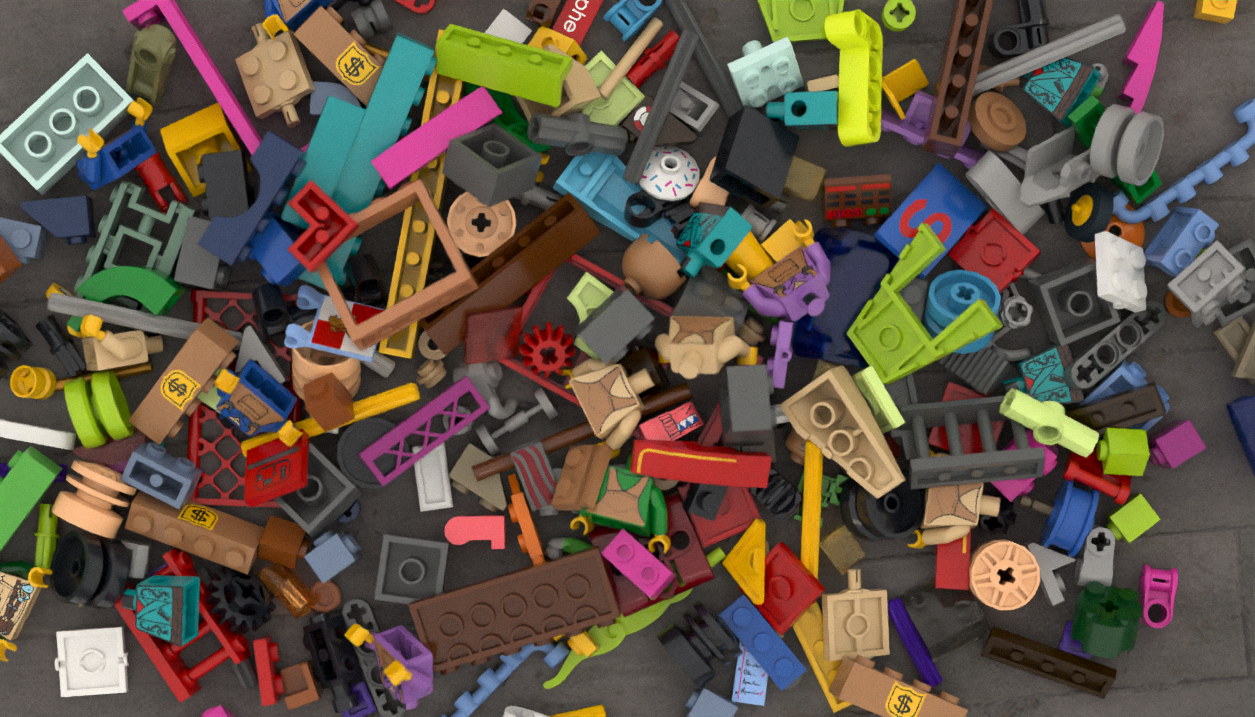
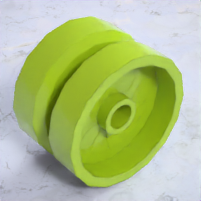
[64,368,134,450]

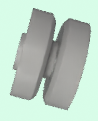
[1090,104,1164,186]

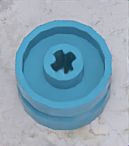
[923,270,1001,354]

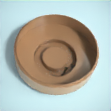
[968,92,1026,152]

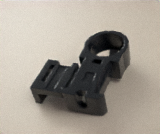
[624,190,694,240]

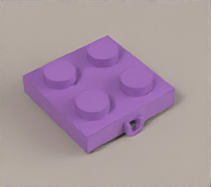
[767,317,794,388]

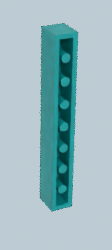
[298,32,437,290]

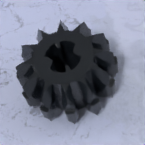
[749,467,803,521]

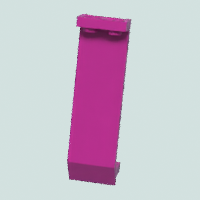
[122,0,309,178]

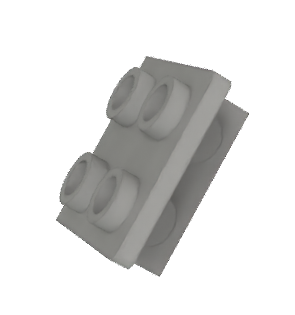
[1167,241,1246,328]

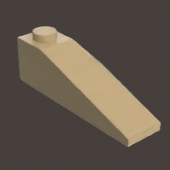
[779,365,905,499]

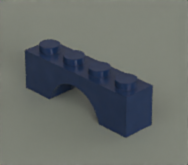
[198,131,307,266]

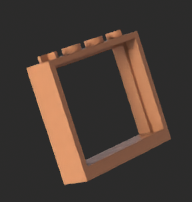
[317,179,479,351]

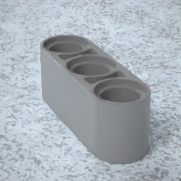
[965,151,1045,235]

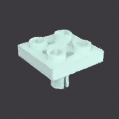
[727,37,804,109]

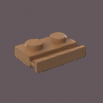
[551,444,613,511]

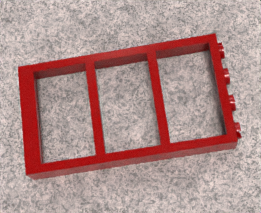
[492,254,764,446]

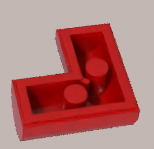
[287,180,359,274]

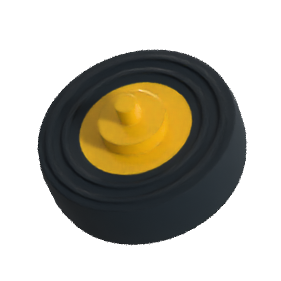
[1064,183,1114,243]

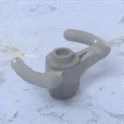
[986,267,1042,362]
[453,324,518,419]

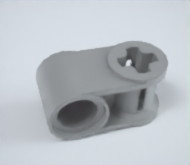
[1075,524,1115,586]

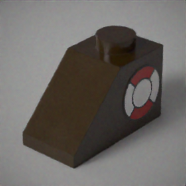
[622,94,698,147]

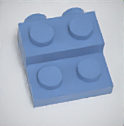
[1143,206,1219,277]
[1075,359,1170,438]

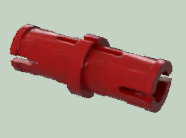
[625,29,680,89]

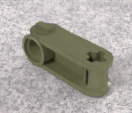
[125,24,177,107]

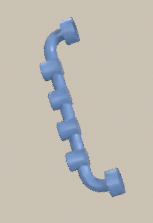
[1112,98,1255,224]
[441,642,570,717]

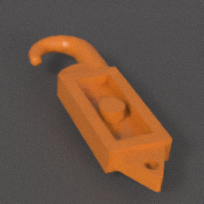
[507,473,546,565]

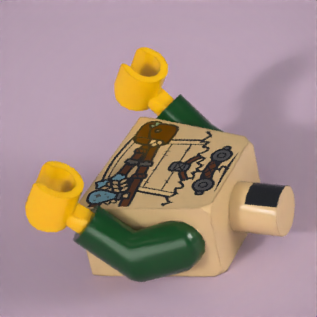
[0,560,53,662]

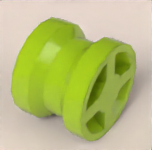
[881,0,916,32]

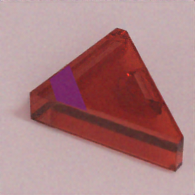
[73,427,148,475]

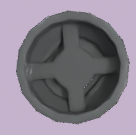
[350,0,394,41]

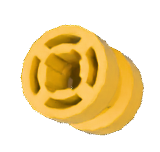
[10,365,57,400]

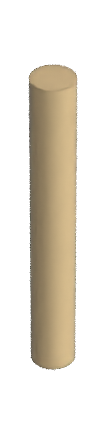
[598,17,663,100]

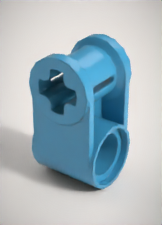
[603,0,663,42]

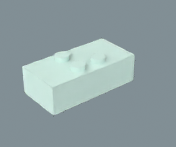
[0,53,134,195]

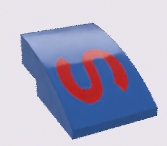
[874,163,987,279]

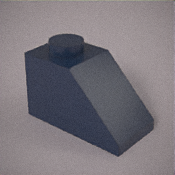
[21,195,96,245]

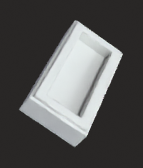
[412,442,454,512]

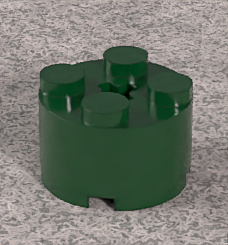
[1070,581,1142,658]

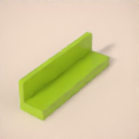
[436,24,573,107]

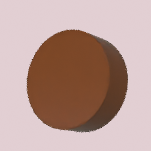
[1163,290,1191,318]
[308,580,342,613]

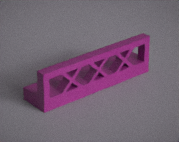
[357,376,490,487]

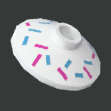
[639,146,700,201]

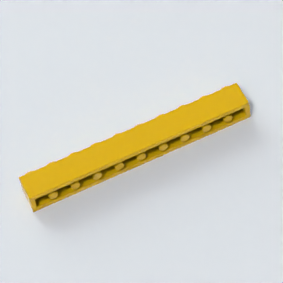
[378,29,465,359]

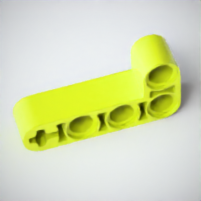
[824,9,883,147]

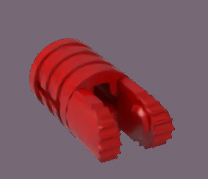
[134,151,189,214]

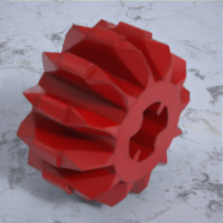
[520,321,576,379]

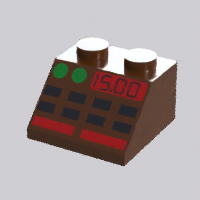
[820,174,891,228]

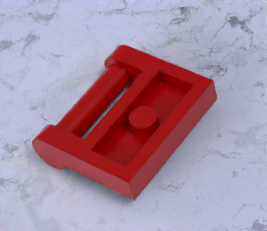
[1062,446,1132,506]

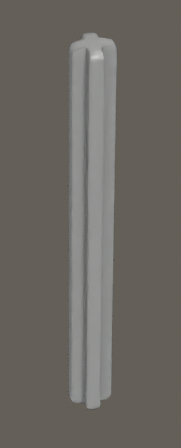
[972,14,1126,96]
[47,293,243,350]

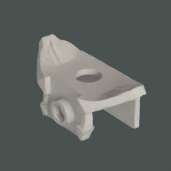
[1019,126,1099,208]

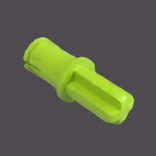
[34,503,60,569]

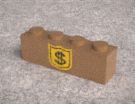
[292,6,385,107]
[128,317,239,445]
[125,490,265,575]
[828,654,968,717]

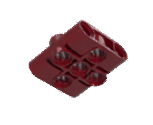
[589,492,715,617]

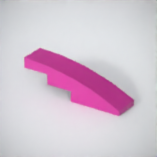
[1118,1,1164,114]
[371,87,503,189]

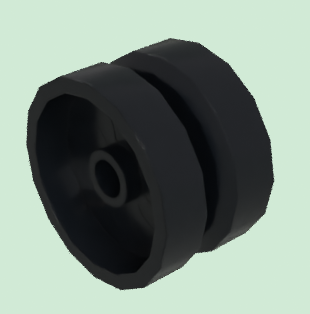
[337,417,409,489]
[839,468,925,542]
[50,531,129,609]

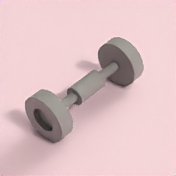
[475,387,559,456]

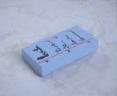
[731,640,768,706]

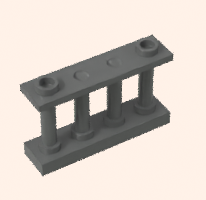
[900,393,1045,489]

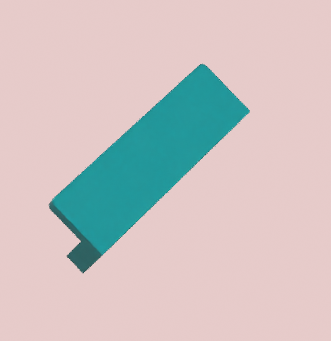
[281,96,366,229]

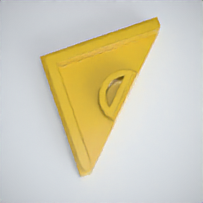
[722,518,766,605]

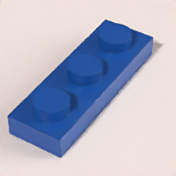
[718,594,807,691]

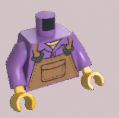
[727,219,831,322]
[344,623,433,710]

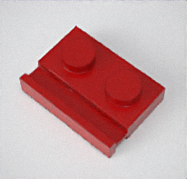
[253,635,285,706]

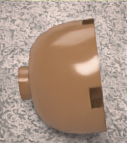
[622,234,686,300]

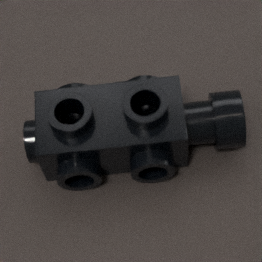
[303,612,362,713]

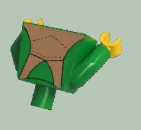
[570,454,671,554]

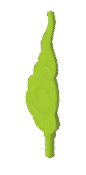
[543,546,727,689]

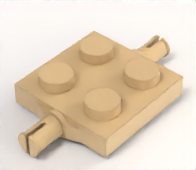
[235,23,315,127]
[822,568,890,661]

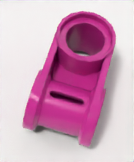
[1139,564,1178,628]

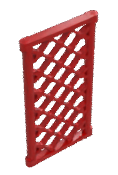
[187,288,302,508]

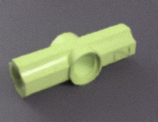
[1000,388,1099,458]

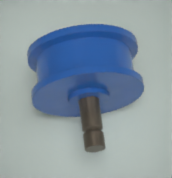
[1018,479,1099,558]

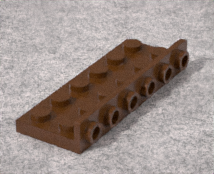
[408,546,621,675]

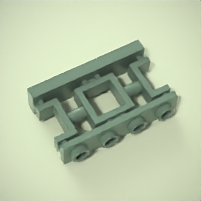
[74,180,201,332]

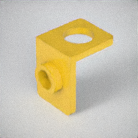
[528,26,587,65]
[882,59,929,120]

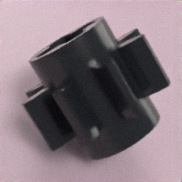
[977,494,1017,535]

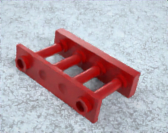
[114,548,252,703]

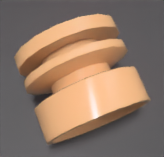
[447,192,516,257]
[292,320,361,401]
[51,459,137,539]
[969,539,1040,610]

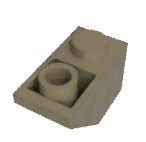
[448,443,508,513]

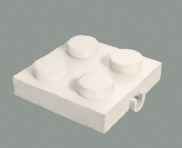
[1095,231,1147,313]
[55,626,129,697]

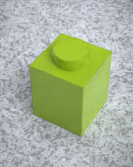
[1096,428,1150,476]
[1105,492,1161,543]

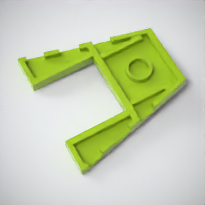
[757,0,844,43]
[846,223,1003,385]

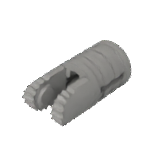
[443,406,474,435]

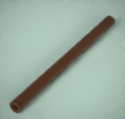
[472,382,692,482]

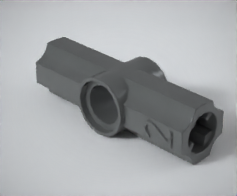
[527,113,628,156]

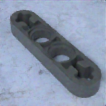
[1064,301,1166,390]
[342,598,406,717]

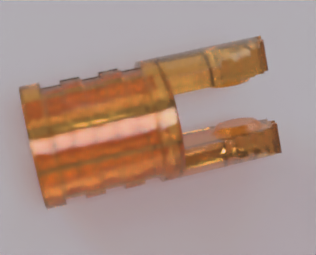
[259,563,318,619]

